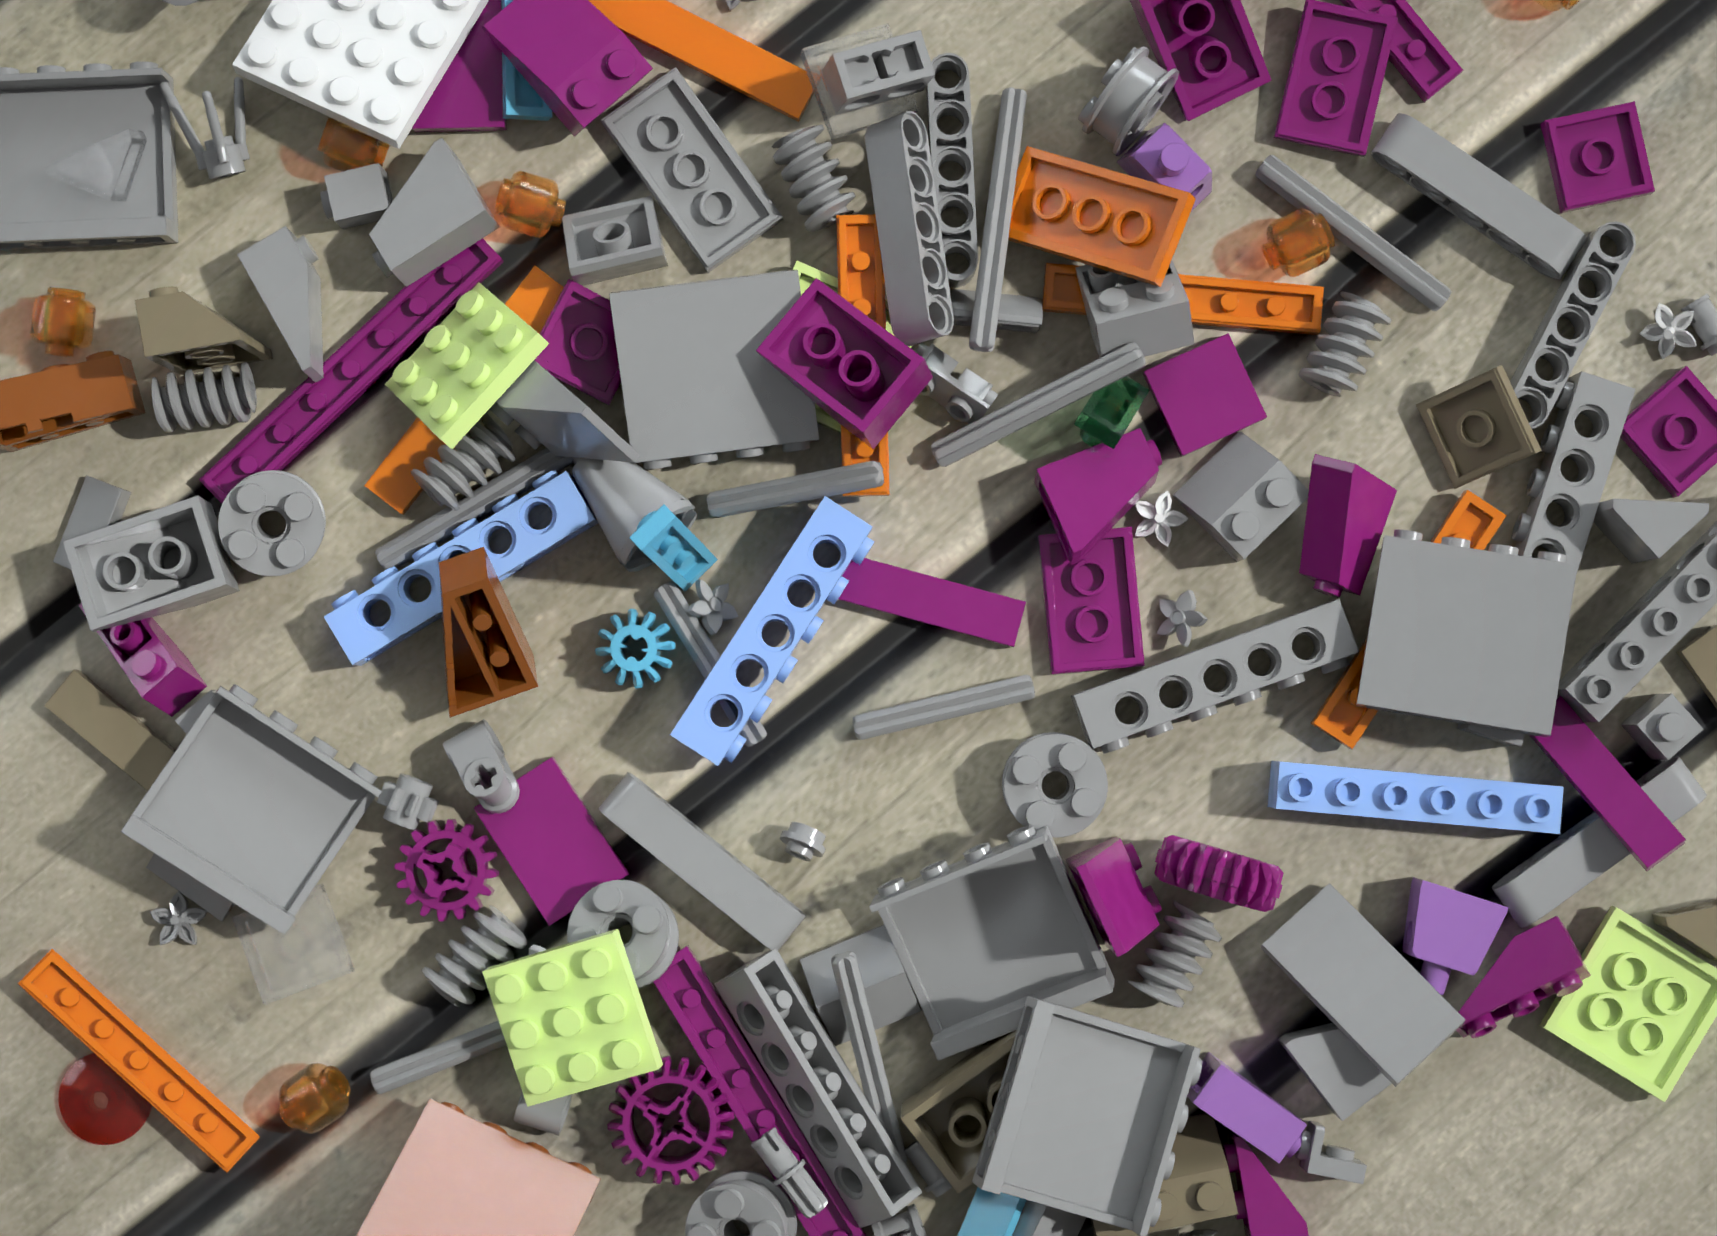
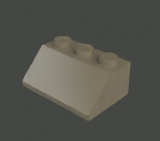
[135,286,273,375]
[901,1030,1017,1193]
[1090,1113,1238,1236]

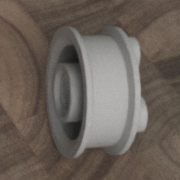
[1078,46,1179,156]
[218,470,326,576]
[1002,732,1108,838]
[567,880,679,988]
[685,1170,797,1236]

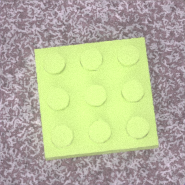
[385,282,549,449]
[1539,906,1717,1102]
[482,929,663,1107]

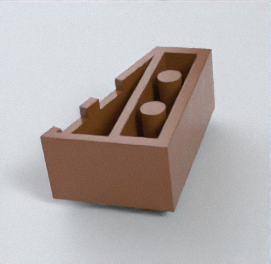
[0,350,146,452]
[439,547,538,718]

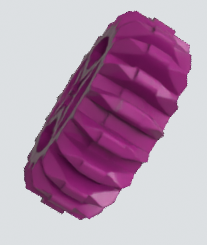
[1154,835,1284,912]
[607,1056,735,1185]

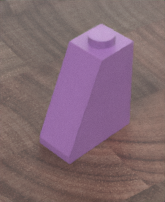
[1187,1052,1307,1164]

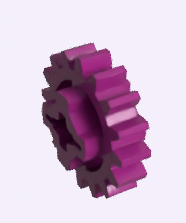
[395,819,499,922]

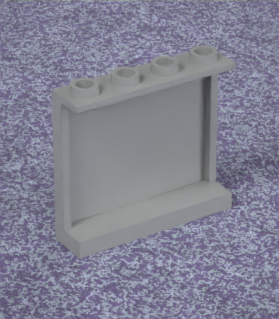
[0,61,179,250]
[609,269,819,470]
[1356,529,1578,737]
[121,684,382,935]
[869,825,1115,1061]
[972,995,1202,1236]

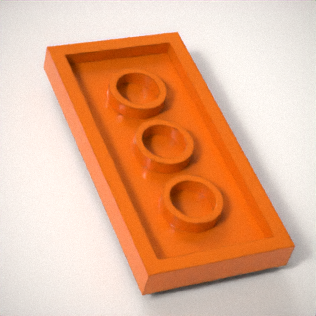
[1008,146,1196,287]

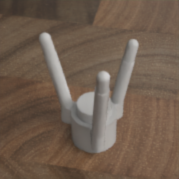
[159,77,250,180]

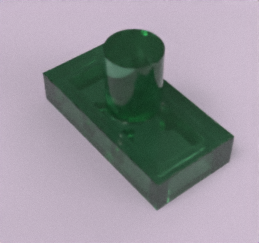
[1074,376,1150,450]

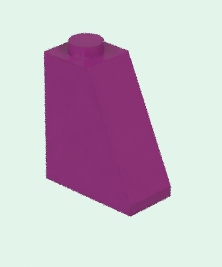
[1034,428,1162,565]
[1299,454,1397,598]

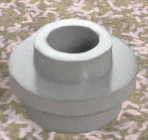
[780,822,826,861]

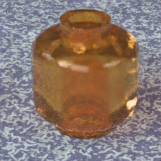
[317,117,390,171]
[494,171,566,238]
[1261,208,1335,278]
[30,287,96,357]
[279,1063,351,1134]

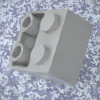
[1075,260,1195,357]

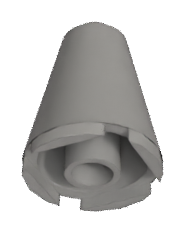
[572,458,697,572]

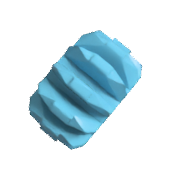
[595,609,676,688]

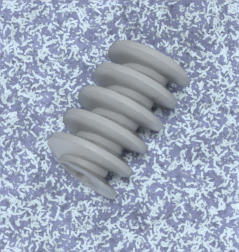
[772,125,856,232]
[1298,292,1392,397]
[151,362,257,432]
[411,413,516,511]
[1127,900,1222,1007]
[422,905,527,1007]

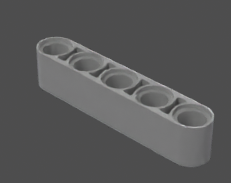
[926,53,978,288]
[865,111,954,346]
[1371,113,1587,280]
[1510,221,1636,429]
[1492,756,1707,928]
[598,772,806,951]

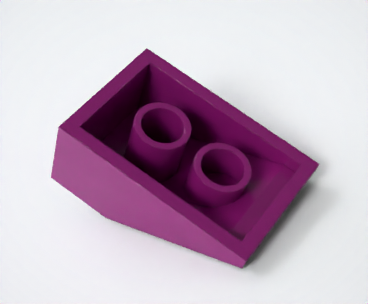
[482,0,653,137]
[1130,0,1272,121]
[756,278,933,449]
[1065,836,1162,957]

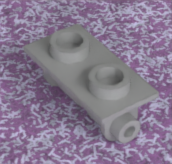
[915,343,998,424]

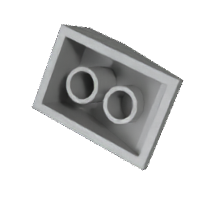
[490,360,641,463]
[63,496,240,632]

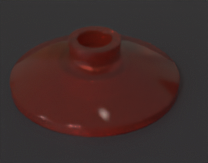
[58,1053,152,1145]

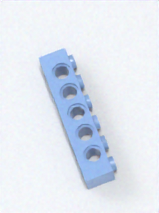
[324,470,598,666]
[670,496,875,766]
[1267,761,1564,834]

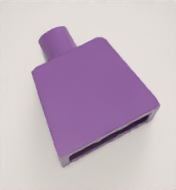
[1117,123,1212,211]
[1403,877,1509,995]

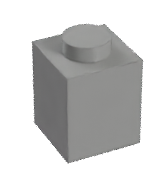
[320,163,393,230]
[1621,693,1703,760]

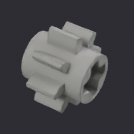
[377,773,439,830]

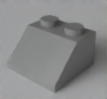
[1172,431,1309,562]

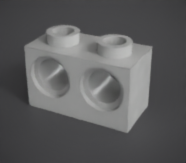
[822,30,935,115]

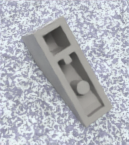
[237,226,324,383]

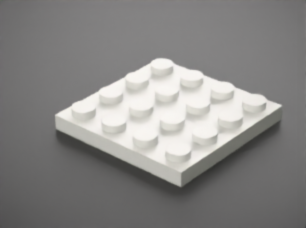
[232,0,489,149]

